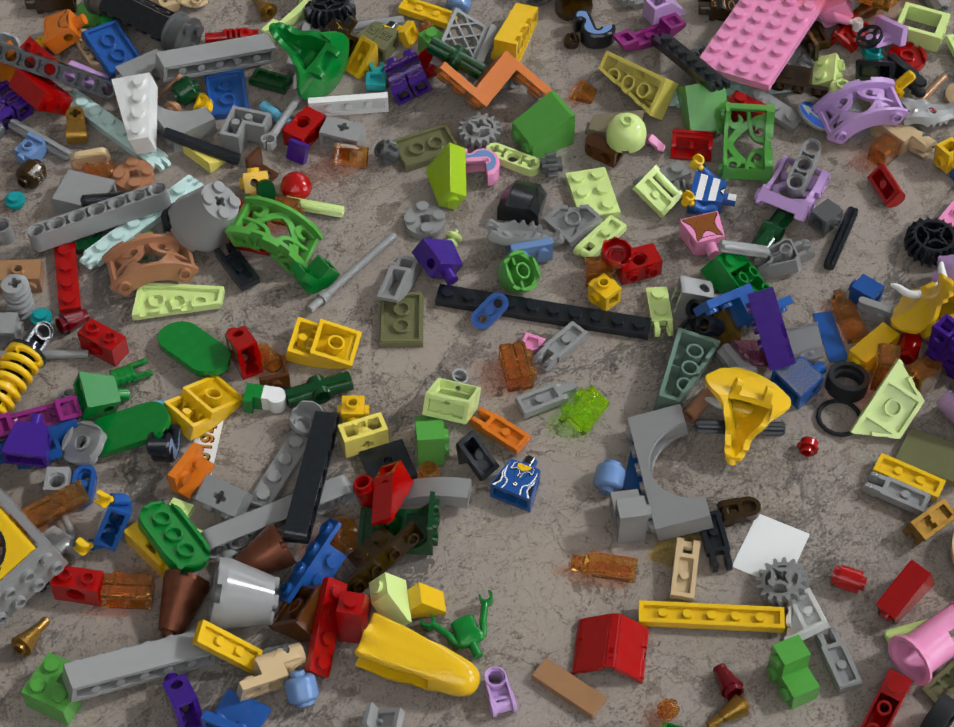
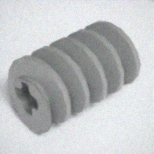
[0,274,36,321]

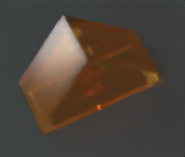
[333,142,369,168]

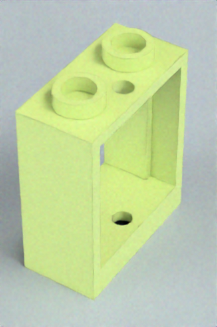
[894,2,951,53]
[422,378,481,424]

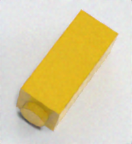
[847,322,900,372]
[124,520,171,578]

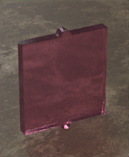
[730,340,769,366]

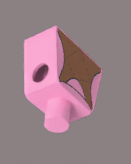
[678,211,725,260]

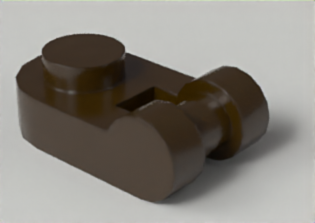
[716,496,761,527]

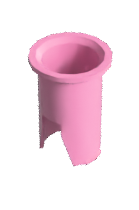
[888,602,954,686]

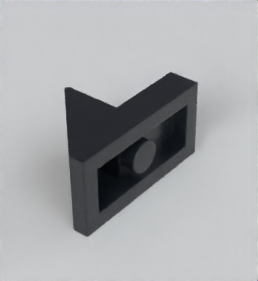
[855,58,895,81]
[456,430,500,481]

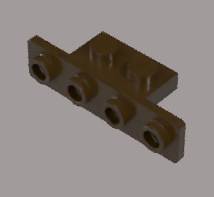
[801,21,831,62]
[771,64,828,98]
[343,521,424,593]

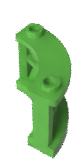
[718,102,775,184]
[225,195,324,274]

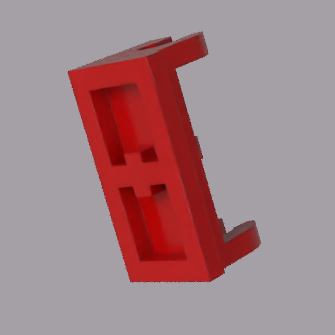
[670,129,713,162]

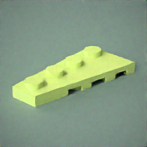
[132,282,225,321]

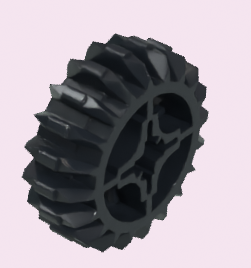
[304,0,356,30]
[904,216,954,268]

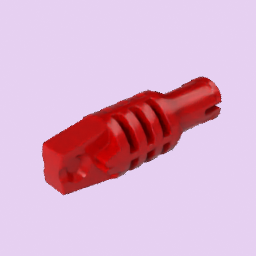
[205,27,259,43]

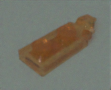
[831,289,869,344]
[570,551,638,583]

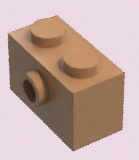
[0,259,45,294]

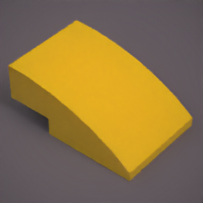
[285,317,362,369]
[163,376,243,441]

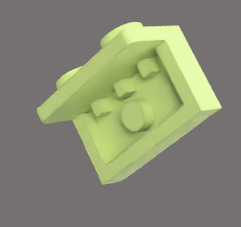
[812,53,845,87]

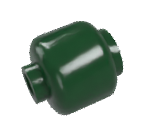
[171,76,202,106]

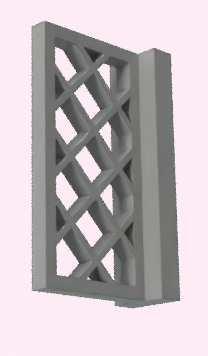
[430,7,498,85]

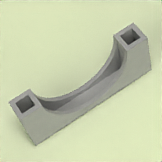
[115,48,217,152]
[625,404,714,541]

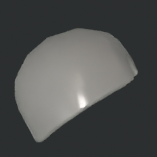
[288,400,324,437]

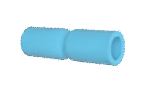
[259,101,292,128]

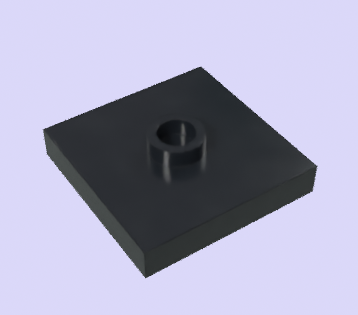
[359,439,418,480]

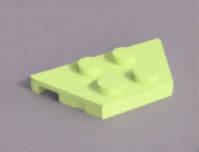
[849,359,925,439]

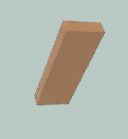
[532,658,607,719]

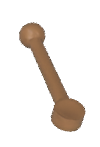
[157,73,182,101]

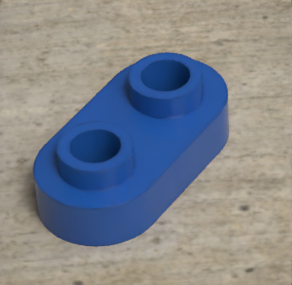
[471,292,509,330]
[69,465,98,508]

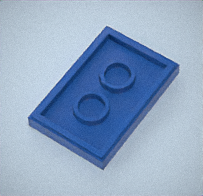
[81,20,140,79]
[204,69,249,120]

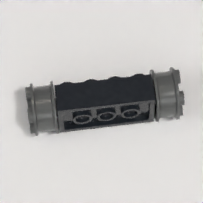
[84,0,204,51]

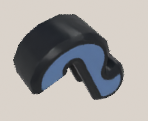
[573,10,616,49]
[146,424,181,463]

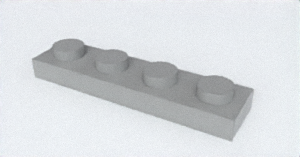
[249,432,308,509]

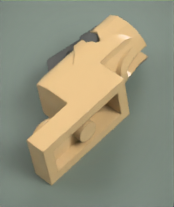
[870,122,937,159]
[236,642,306,702]

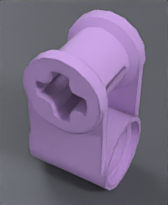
[484,666,517,718]

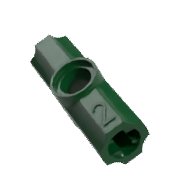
[426,36,486,80]
[751,208,794,258]
[284,371,354,408]

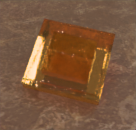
[569,79,597,104]

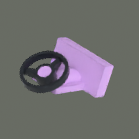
[856,14,908,49]

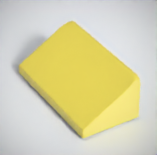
[182,146,226,173]

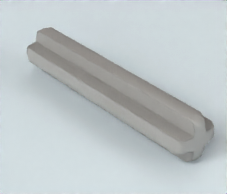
[717,239,770,258]

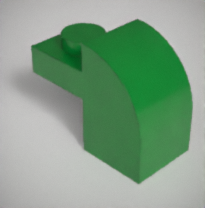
[290,255,340,294]

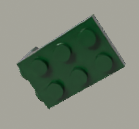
[357,491,440,555]

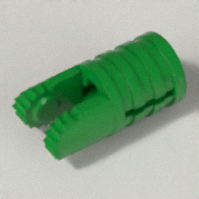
[109,358,154,388]

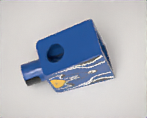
[490,455,541,512]

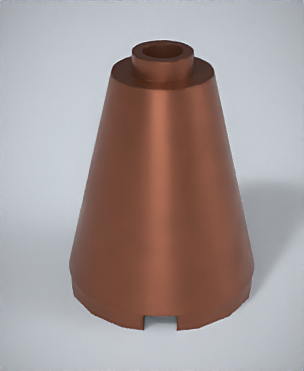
[234,524,297,574]
[158,569,211,638]

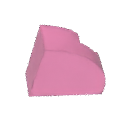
[644,134,666,152]
[517,332,546,354]

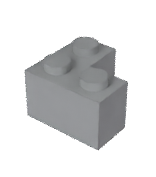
[219,106,273,154]
[609,489,652,544]

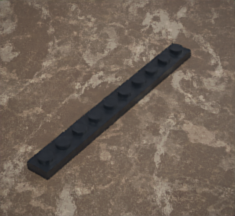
[435,284,652,340]

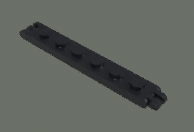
[651,32,731,92]

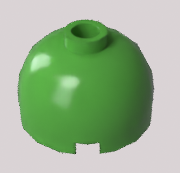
[497,250,540,294]

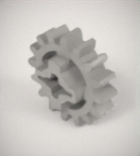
[458,112,501,149]
[756,557,809,607]

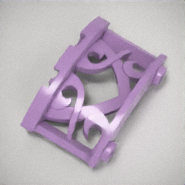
[812,77,909,145]
[754,155,831,222]

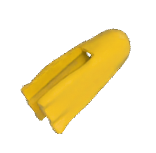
[355,613,480,697]

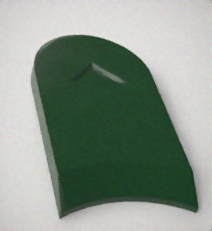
[256,179,278,201]

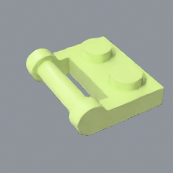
[632,165,684,218]

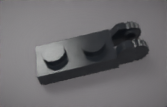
[887,53,927,98]
[214,243,260,292]
[700,510,733,573]

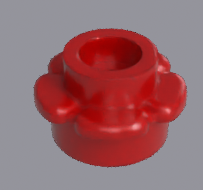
[797,436,819,457]

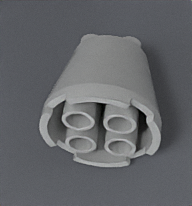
[168,181,241,253]
[207,556,280,629]

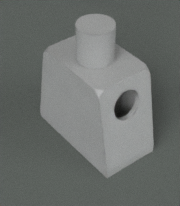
[670,276,722,319]

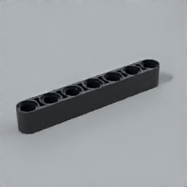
[0,41,116,99]
[283,411,340,544]

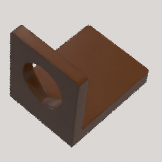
[245,146,279,183]
[259,355,291,390]

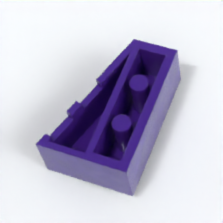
[745,287,796,371]

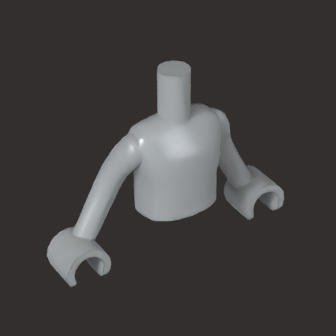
[34,501,81,560]

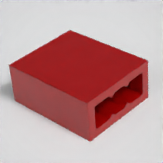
[8,68,74,115]

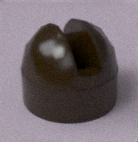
[564,32,579,49]

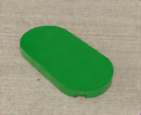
[158,321,231,377]
[83,402,171,458]
[138,501,210,573]

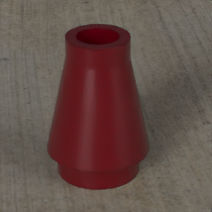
[55,309,90,334]
[713,663,744,701]

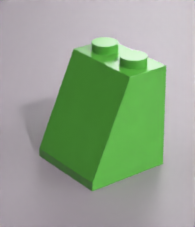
[676,83,727,135]
[511,90,575,159]

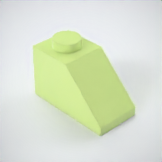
[369,572,412,626]

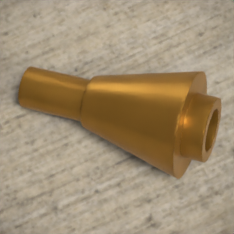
[252,0,277,20]
[11,617,50,656]
[706,694,751,727]

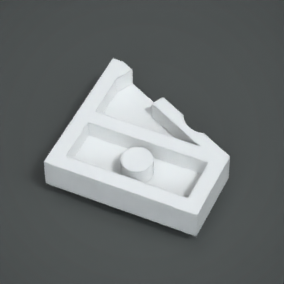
[784,587,830,640]

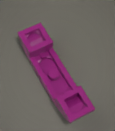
[612,12,687,50]
[0,395,83,439]

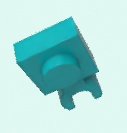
[365,62,386,91]

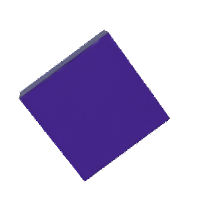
[286,138,310,165]

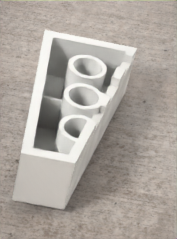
[111,72,158,155]

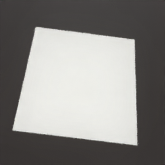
[733,514,810,577]

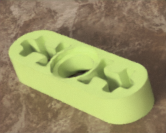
[486,142,540,177]

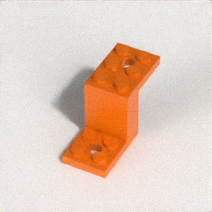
[434,51,552,110]

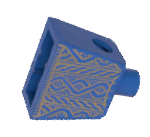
[770,357,827,410]

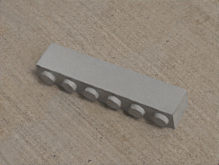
[155,33,276,83]
[62,629,216,703]

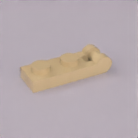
[669,537,700,602]

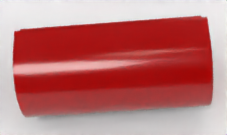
[867,163,906,207]

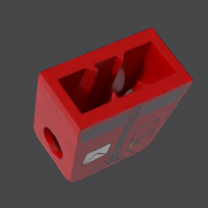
[225,326,263,380]

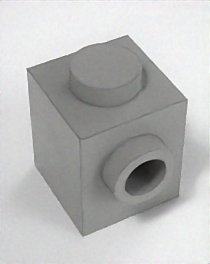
[0,312,24,347]

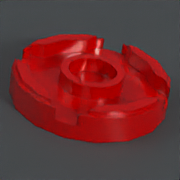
[887,42,927,72]

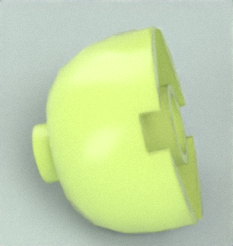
[606,112,647,153]

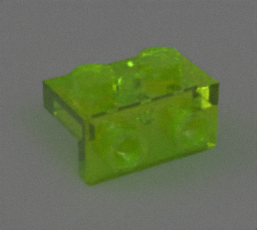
[558,385,610,436]

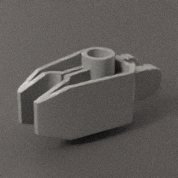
[754,238,816,278]

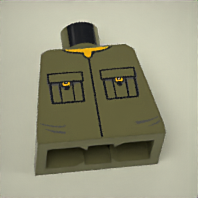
[356,21,399,65]

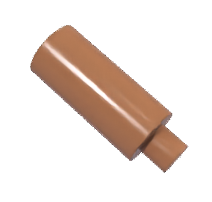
[683,388,715,423]

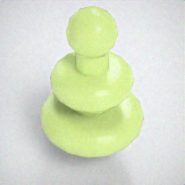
[445,229,462,248]

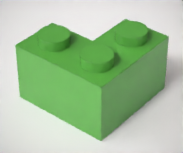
[414,416,449,467]
[766,634,820,709]
[21,652,82,726]

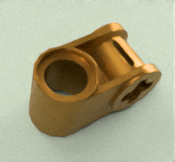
[65,106,88,145]

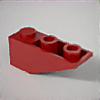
[371,460,414,526]
[861,669,914,727]

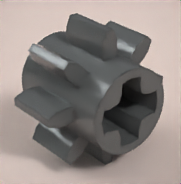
[374,139,399,165]
[540,152,563,177]

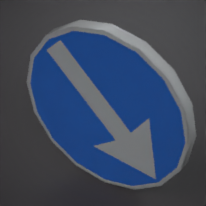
[797,101,830,132]

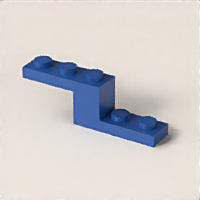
[693,283,794,328]

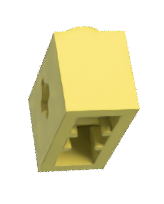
[337,412,389,458]

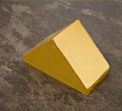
[345,35,379,79]
[407,582,446,619]

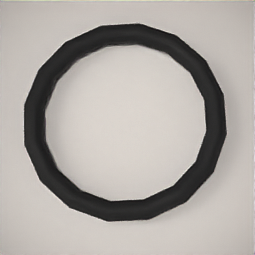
[816,399,861,437]

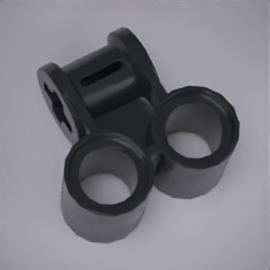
[679,299,725,337]

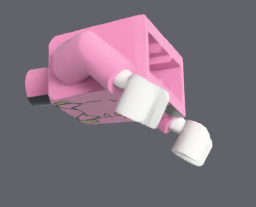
[815,0,864,32]

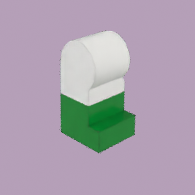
[242,383,287,414]

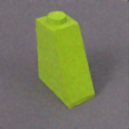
[425,143,466,210]

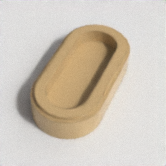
[69,147,111,171]

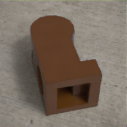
[585,133,624,168]

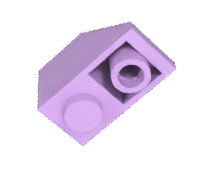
[643,0,685,26]

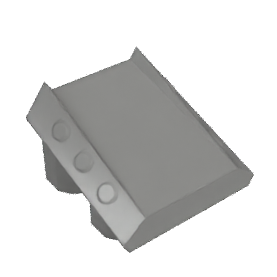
[786,321,824,365]

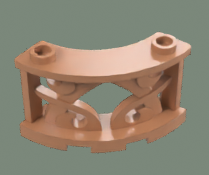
[102,231,199,297]

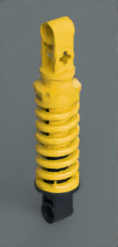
[0,321,54,414]

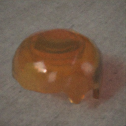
[82,160,115,179]
[330,515,358,551]

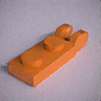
[468,407,531,455]

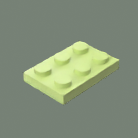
[565,167,621,220]

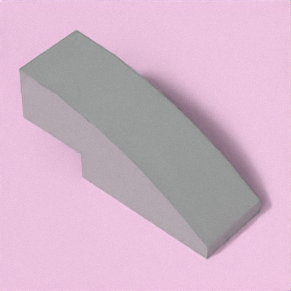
[377,255,421,303]
[402,477,472,510]

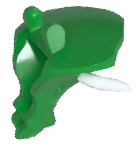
[269,22,349,100]

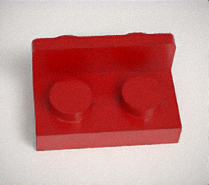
[830,12,869,53]

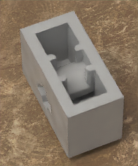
[319,116,366,155]
[195,474,254,520]

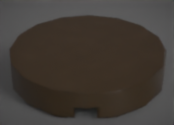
[555,0,593,21]

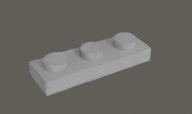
[746,87,803,133]

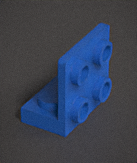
[201,690,271,727]

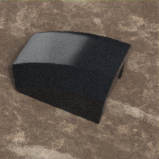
[497,180,547,226]

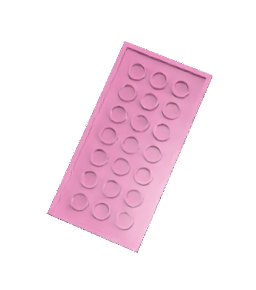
[700,0,828,91]

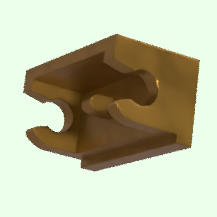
[902,498,954,545]

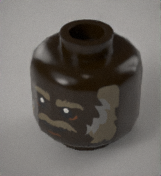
[16,159,47,189]

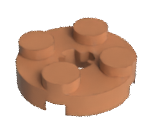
[113,156,155,192]

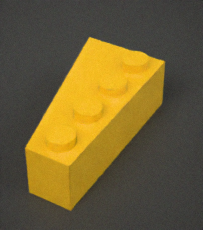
[491,3,538,62]

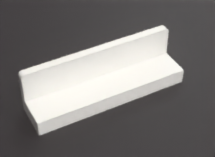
[308,92,389,116]

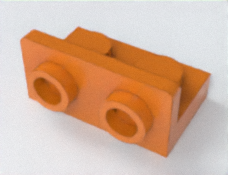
[167,442,215,499]

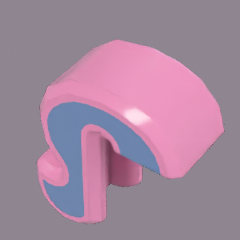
[465,148,500,186]

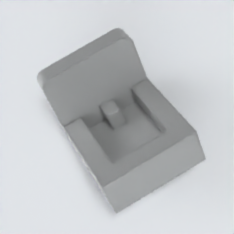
[362,702,405,727]

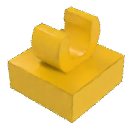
[396,20,418,48]

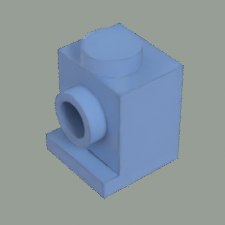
[14,132,48,165]

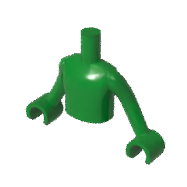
[420,590,494,660]

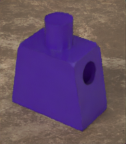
[412,238,463,285]
[1,413,51,468]

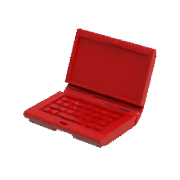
[571,613,649,684]

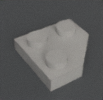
[544,204,603,247]

